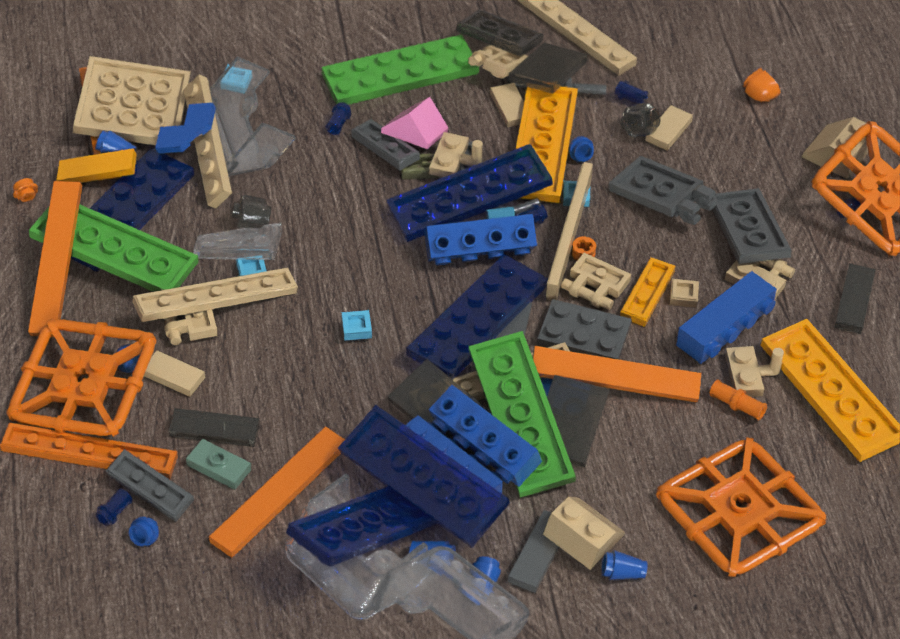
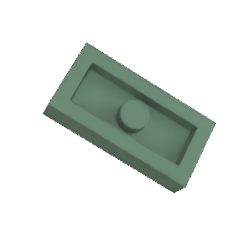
[186,439,251,490]

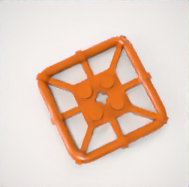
[811,121,900,256]
[6,319,157,437]
[656,437,826,577]

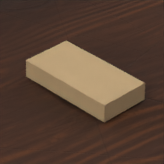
[490,83,524,127]
[645,105,693,151]
[144,351,205,397]

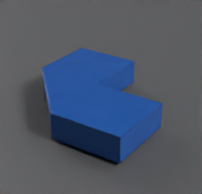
[155,102,216,153]

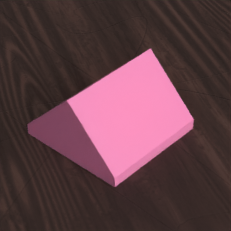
[381,97,448,149]

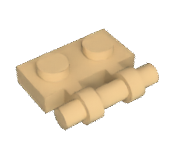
[468,45,530,78]
[561,253,631,310]
[725,259,795,299]
[163,309,217,345]

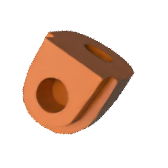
[743,68,780,102]

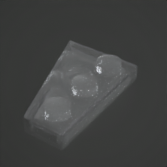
[193,222,282,260]

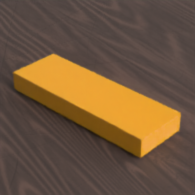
[57,148,137,183]
[620,257,676,327]

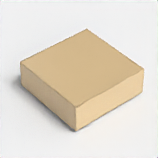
[670,279,699,308]

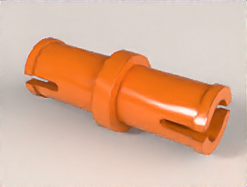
[709,380,767,420]

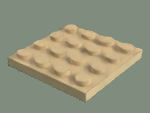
[73,56,190,145]

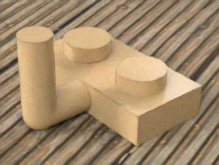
[429,132,483,180]
[725,346,784,397]

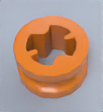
[572,236,596,261]

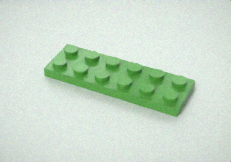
[321,35,479,107]
[29,205,198,292]
[469,331,576,498]

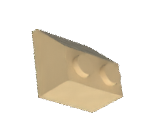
[802,117,868,179]
[543,496,625,570]

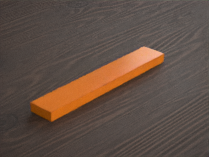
[28,181,82,337]
[533,346,701,403]
[0,422,178,480]
[209,426,348,558]

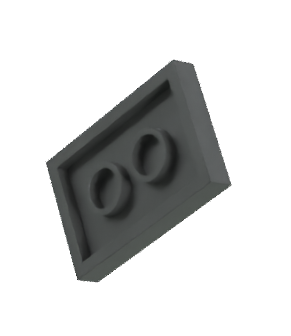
[537,299,632,360]

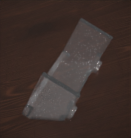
[210,56,296,177]
[285,473,428,620]
[373,546,530,639]

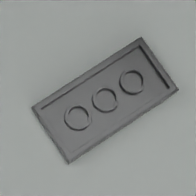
[711,188,792,264]

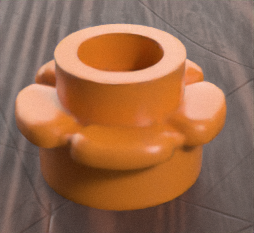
[13,178,38,202]

